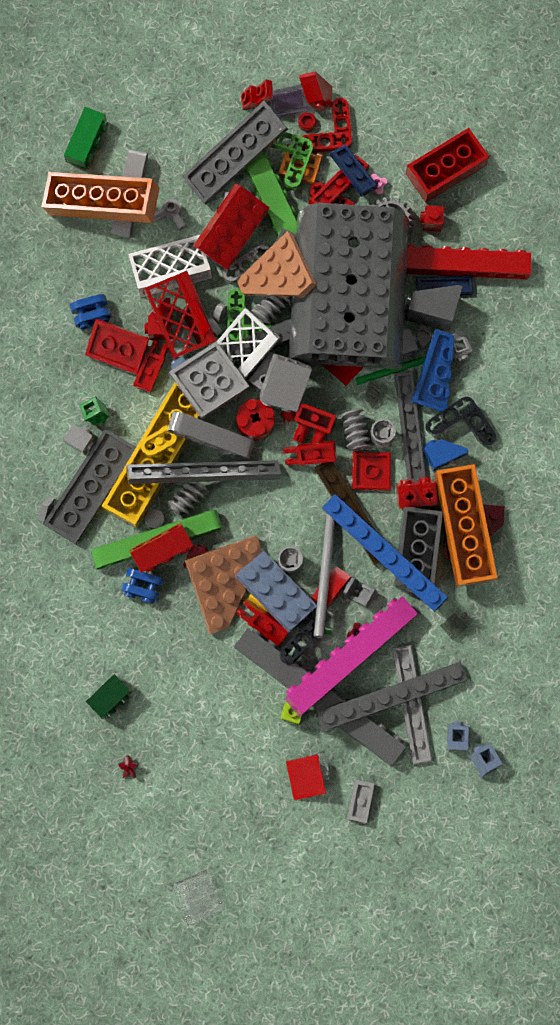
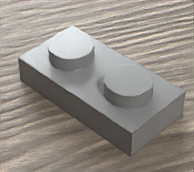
[347,780,374,823]

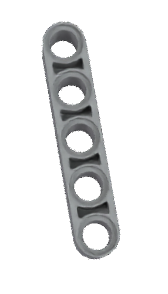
[111,150,148,238]
[168,412,254,460]

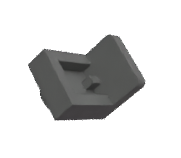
[343,577,377,608]

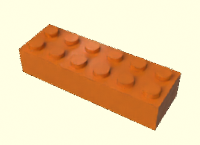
[41,172,160,223]
[434,464,497,588]

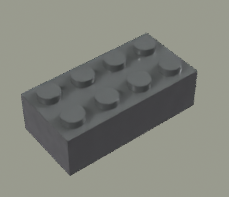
[393,507,443,588]

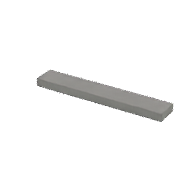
[392,645,432,765]

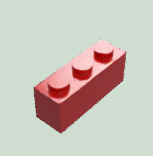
[130,523,193,573]

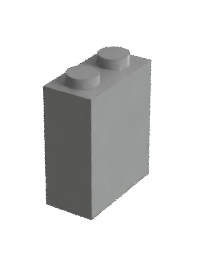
[259,354,312,412]

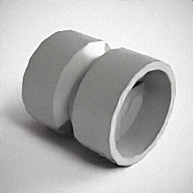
[370,419,396,449]
[278,546,303,575]

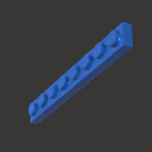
[322,494,448,612]

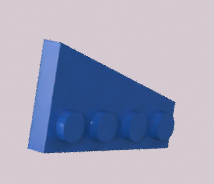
[411,329,454,414]

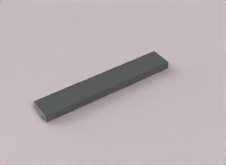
[394,371,426,481]

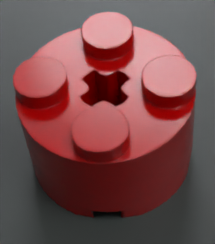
[236,399,275,441]

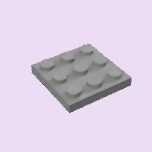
[169,341,249,419]

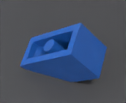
[423,439,469,471]

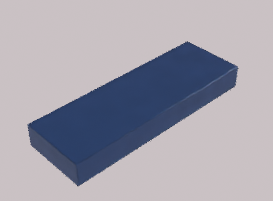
[330,144,378,197]
[416,275,473,295]

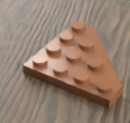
[237,231,317,298]
[185,535,262,634]

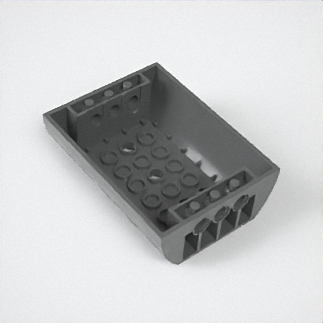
[288,203,409,370]

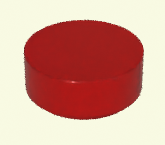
[298,112,316,132]

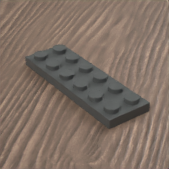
[182,101,289,205]
[43,428,136,545]

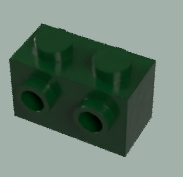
[85,674,132,720]

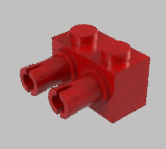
[293,402,339,443]
[396,477,438,509]

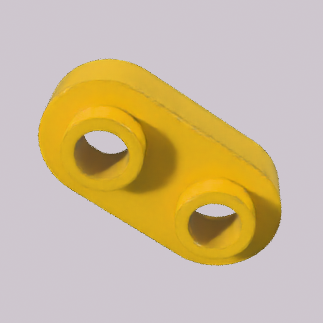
[141,427,178,457]

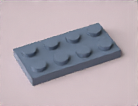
[235,551,317,632]

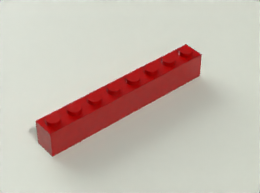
[407,245,531,280]

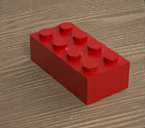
[405,128,489,203]
[193,184,270,270]

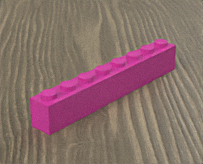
[284,596,418,717]

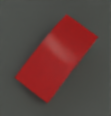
[241,79,273,110]
[311,566,351,610]

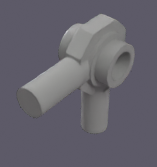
[153,199,186,230]

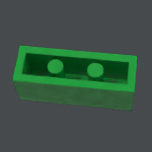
[64,107,108,169]

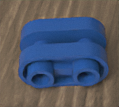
[70,294,112,330]
[121,568,165,604]

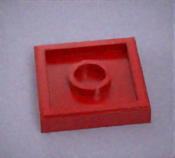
[352,452,391,491]

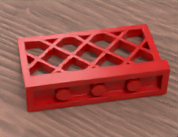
[143,270,216,359]

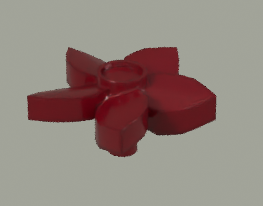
[118,755,138,778]

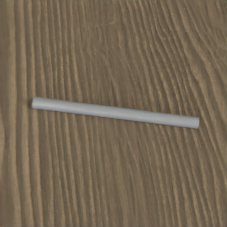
[314,514,336,638]

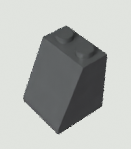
[405,285,462,332]

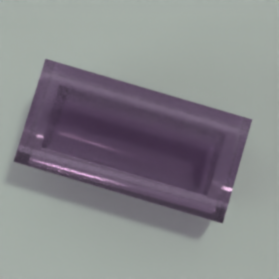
[268,84,308,117]

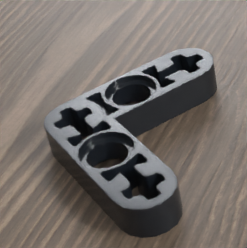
[425,397,496,446]
[280,612,325,664]

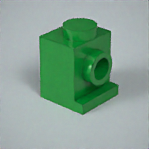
[79,396,110,425]

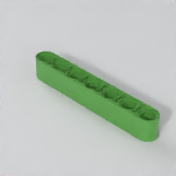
[91,510,223,570]

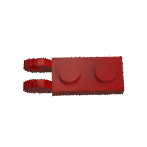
[133,339,169,393]
[283,441,338,465]
[237,599,289,646]

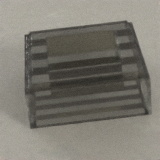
[440,613,467,640]

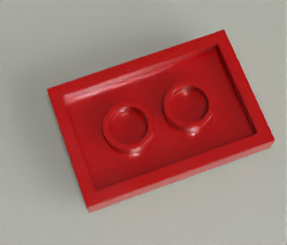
[85,319,150,374]

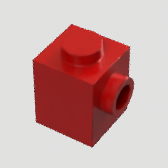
[420,205,444,232]

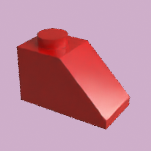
[299,71,333,111]
[144,298,172,340]

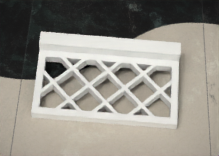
[128,235,212,298]
[217,308,281,380]

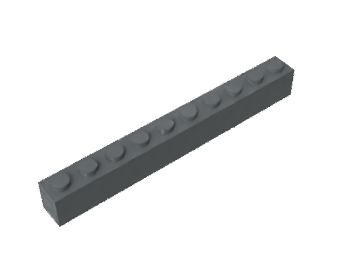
[234,628,406,766]

